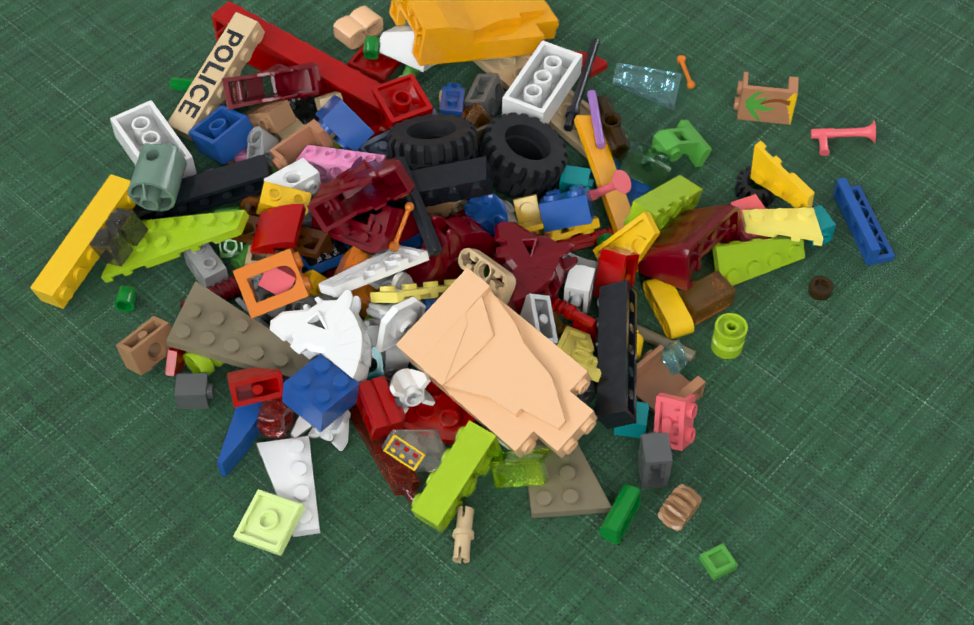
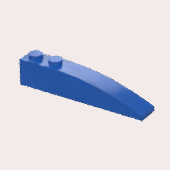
[217,398,278,477]

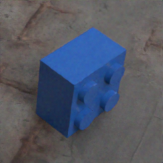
[315,95,374,151]
[188,105,253,165]
[539,185,595,232]
[282,353,359,432]

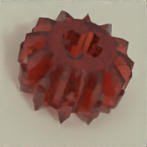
[257,397,295,439]

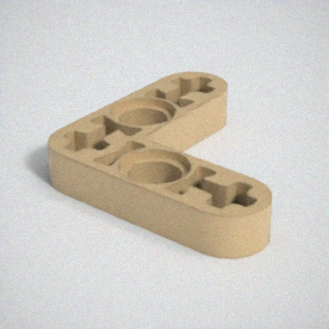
[458,248,516,305]

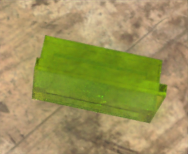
[490,448,551,488]

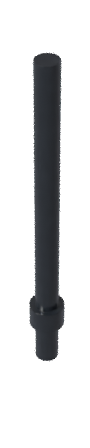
[563,39,600,132]

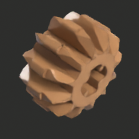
[658,484,702,531]

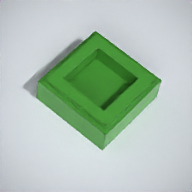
[699,543,738,580]

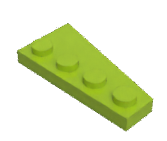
[712,235,805,290]

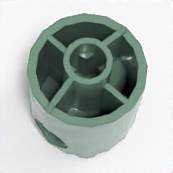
[127,143,187,211]

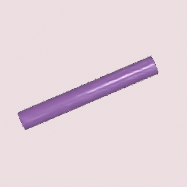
[587,90,606,149]

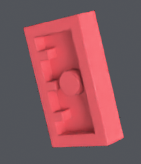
[654,392,698,451]

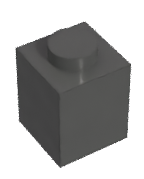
[174,373,215,409]

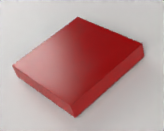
[347,44,402,84]

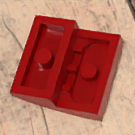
[250,204,306,254]

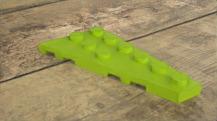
[101,210,249,283]

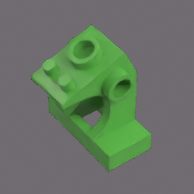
[648,120,712,173]

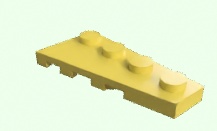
[370,279,456,303]

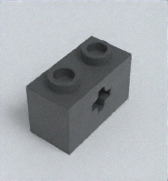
[637,432,673,489]

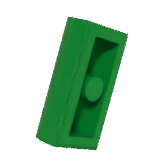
[599,485,641,545]

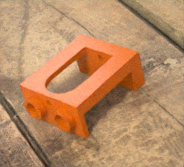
[233,248,313,318]

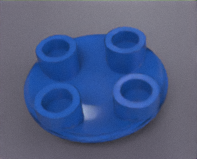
[464,194,508,236]

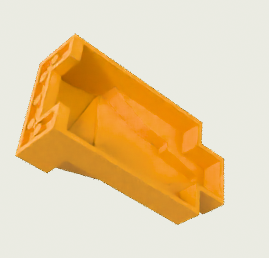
[389,0,559,66]

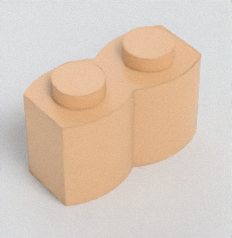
[333,6,383,49]

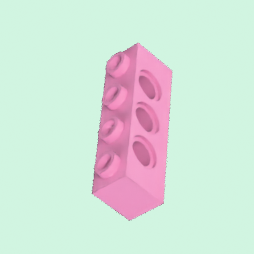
[296,145,387,184]

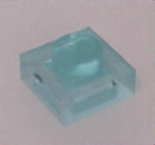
[662,340,688,375]

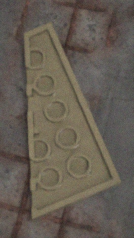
[524,439,611,518]

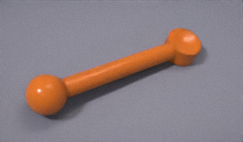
[677,55,695,89]
[389,202,414,252]

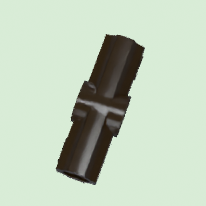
[597,95,631,159]

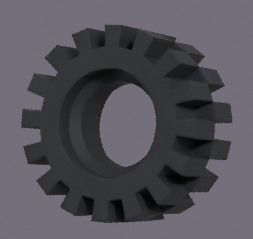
[735,166,776,207]

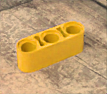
[643,278,694,339]

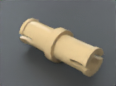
[452,506,474,563]

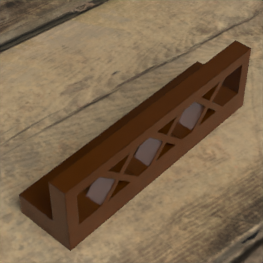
[231,215,334,259]

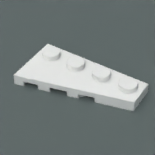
[319,245,429,298]
[256,436,320,537]

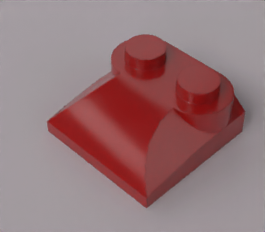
[371,73,433,129]

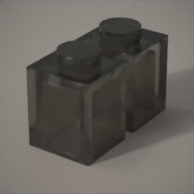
[89,208,148,267]

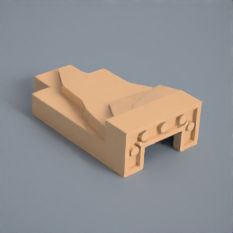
[396,268,597,458]

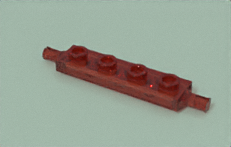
[349,405,420,507]

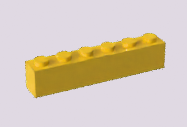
[30,174,136,309]

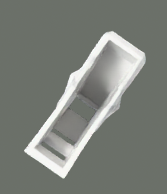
[270,290,373,382]

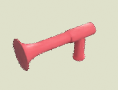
[811,120,876,156]
[590,170,631,201]

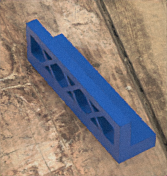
[833,178,895,265]

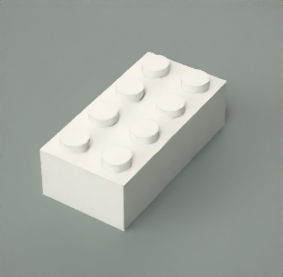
[502,40,582,124]
[110,100,197,178]

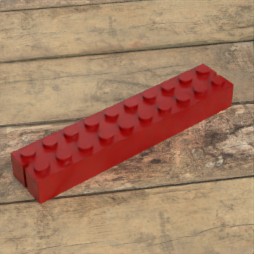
[211,1,385,128]

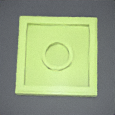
[233,489,306,556]

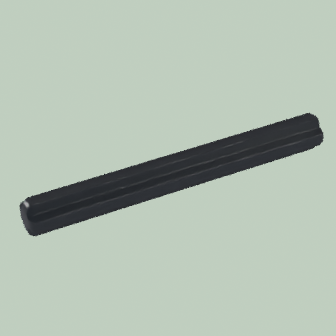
[395,155,443,257]

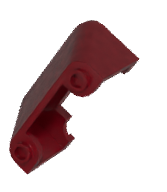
[312,183,429,254]
[638,204,740,291]

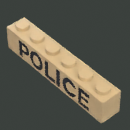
[168,12,265,142]

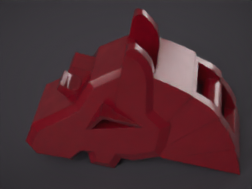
[222,62,322,110]
[307,156,415,234]
[405,215,500,303]
[495,222,578,315]

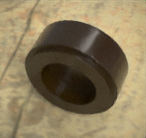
[808,276,834,300]

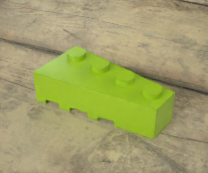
[624,175,703,232]
[411,420,503,533]

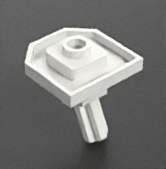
[366,297,426,352]

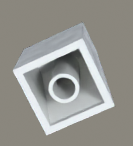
[379,21,436,72]

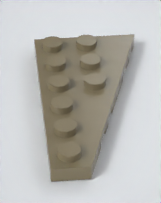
[166,281,314,380]

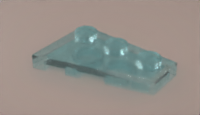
[613,63,682,111]

